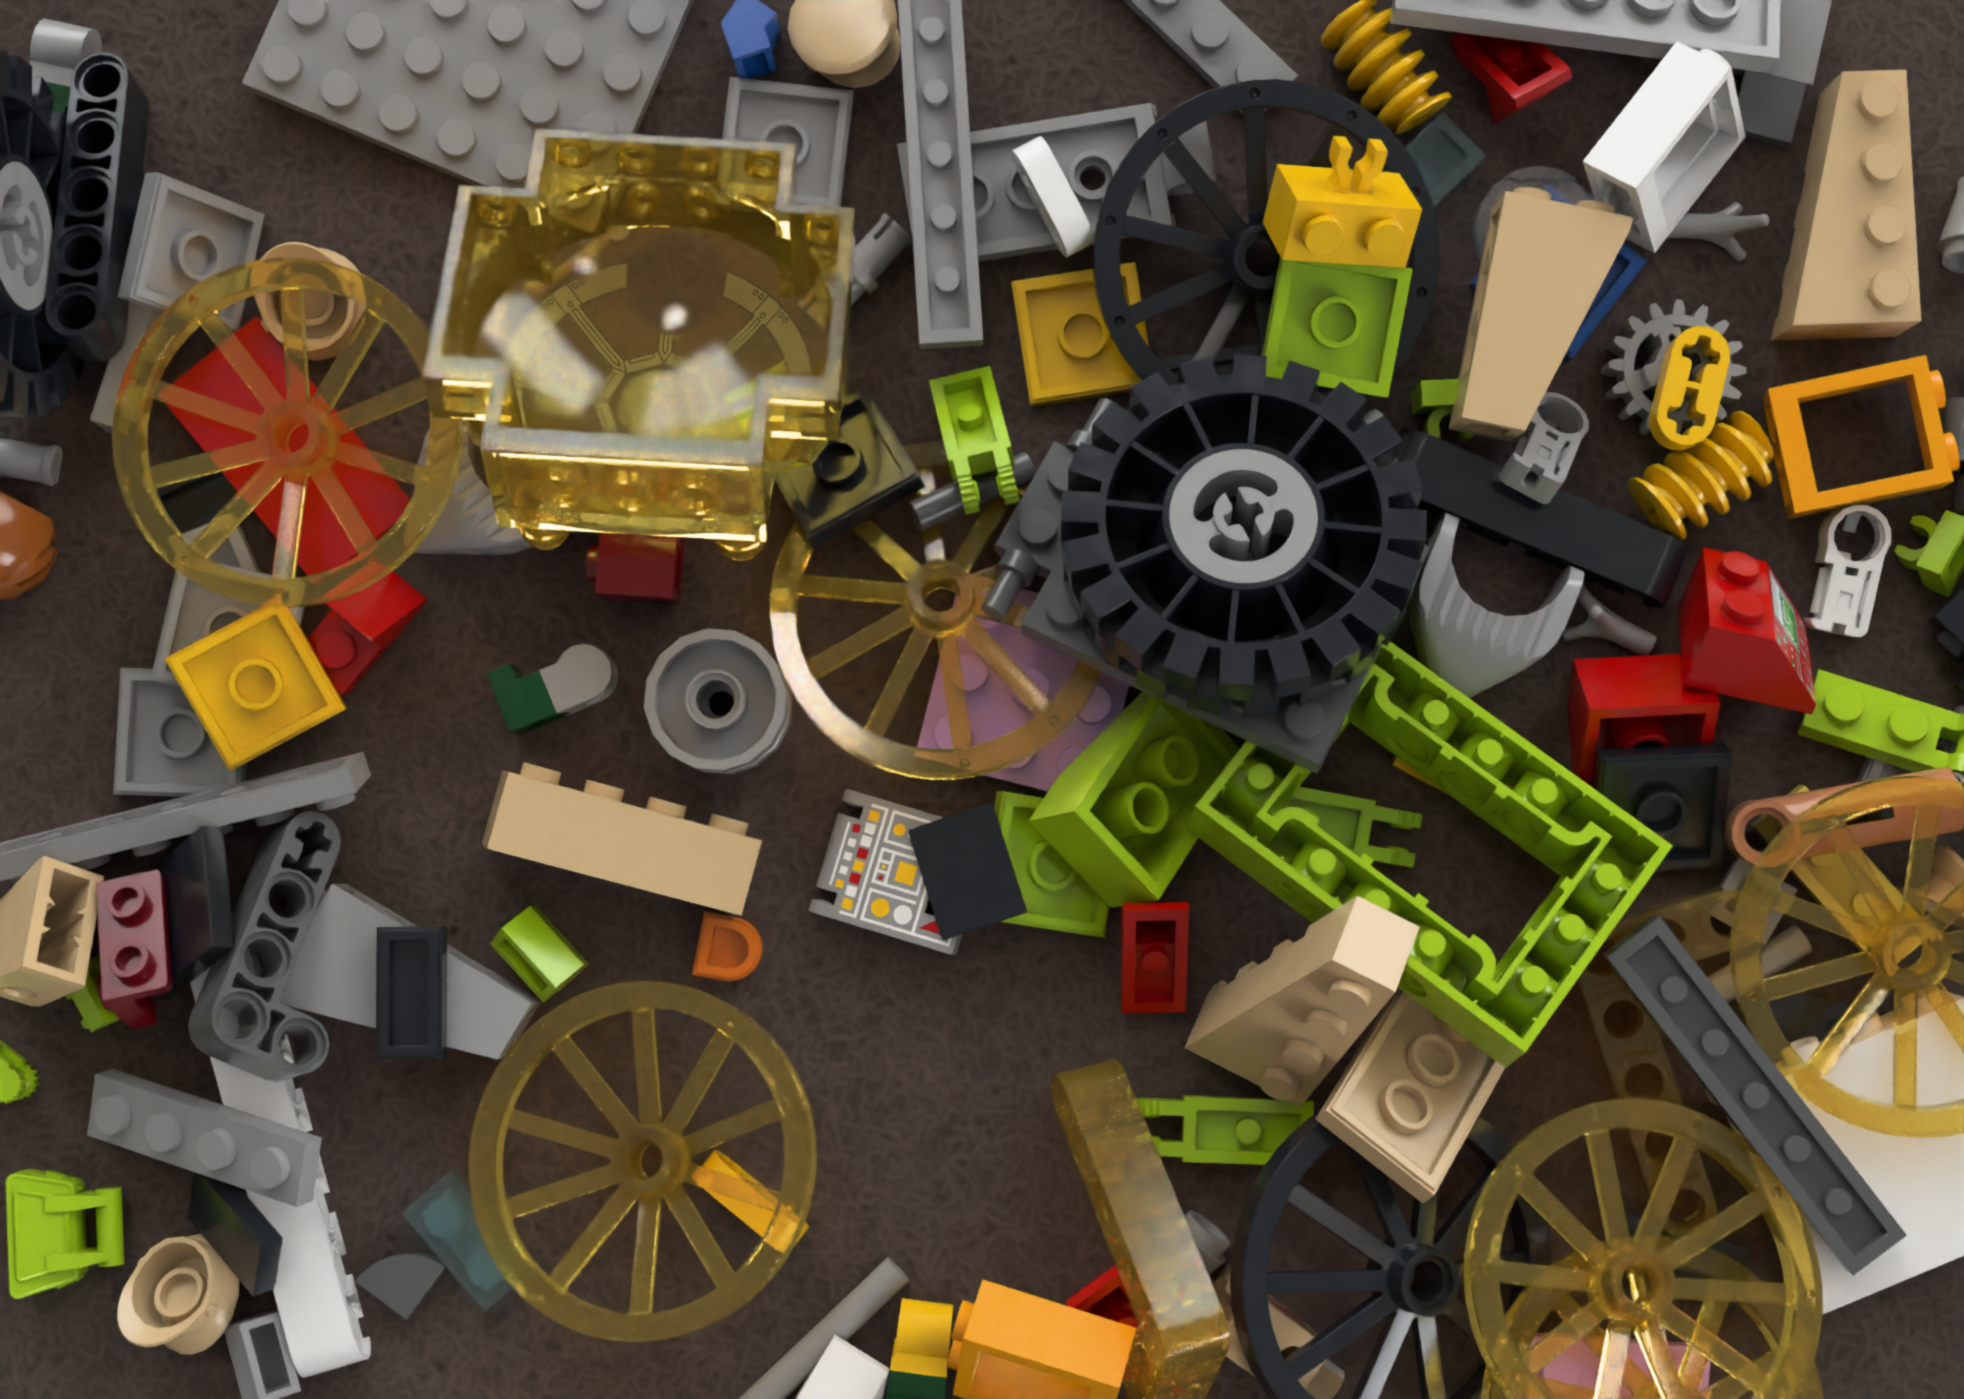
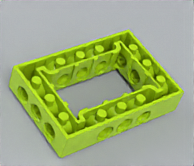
[1186,642,1673,1068]

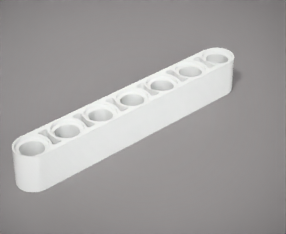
[190,948,371,1378]

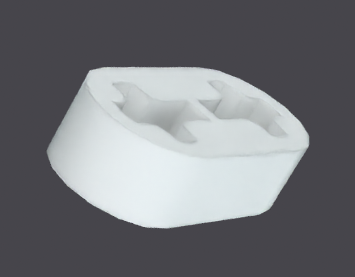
[1011,136,1095,258]

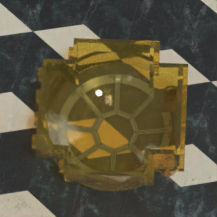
[423,129,855,561]

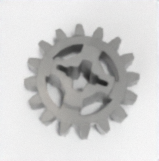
[1601,299,1747,436]

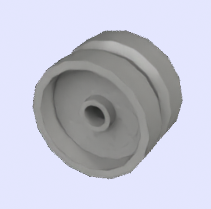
[644,628,793,774]

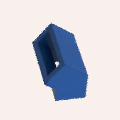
[720,0,782,79]

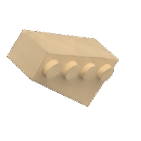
[1771,69,1921,341]
[482,762,762,916]
[1185,896,1419,1107]

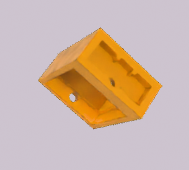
[1761,355,1960,520]
[946,1279,1137,1399]

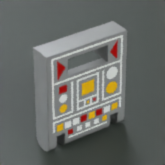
[808,788,962,955]

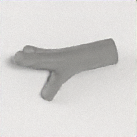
[1667,202,1769,262]
[1562,583,1656,656]

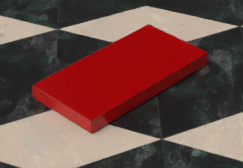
[158,316,412,589]

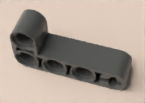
[188,811,341,1082]

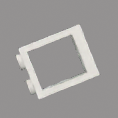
[1583,42,1746,254]

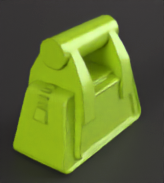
[5,1169,125,1299]

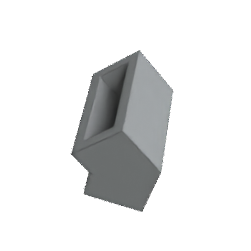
[224,1309,301,1399]

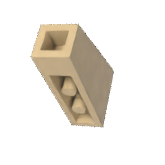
[1449,187,1633,442]

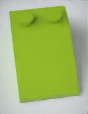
[1028,691,1240,908]

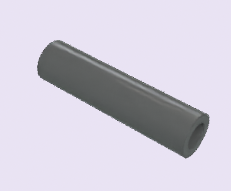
[908,452,1036,531]

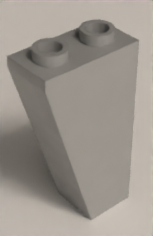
[279,884,541,1060]

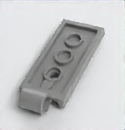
[897,103,1217,262]

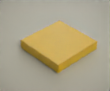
[1011,262,1149,407]
[164,596,347,771]

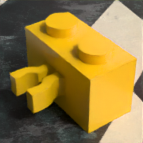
[1263,136,1422,268]

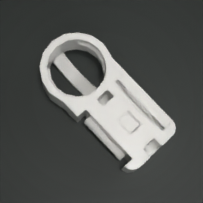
[1804,505,1891,637]

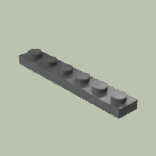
[1602,914,1907,1276]

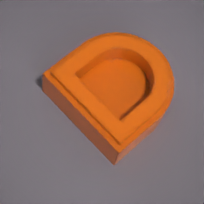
[692,911,763,981]

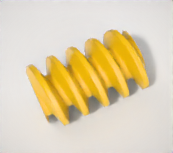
[1320,0,1452,135]
[1627,411,1774,541]

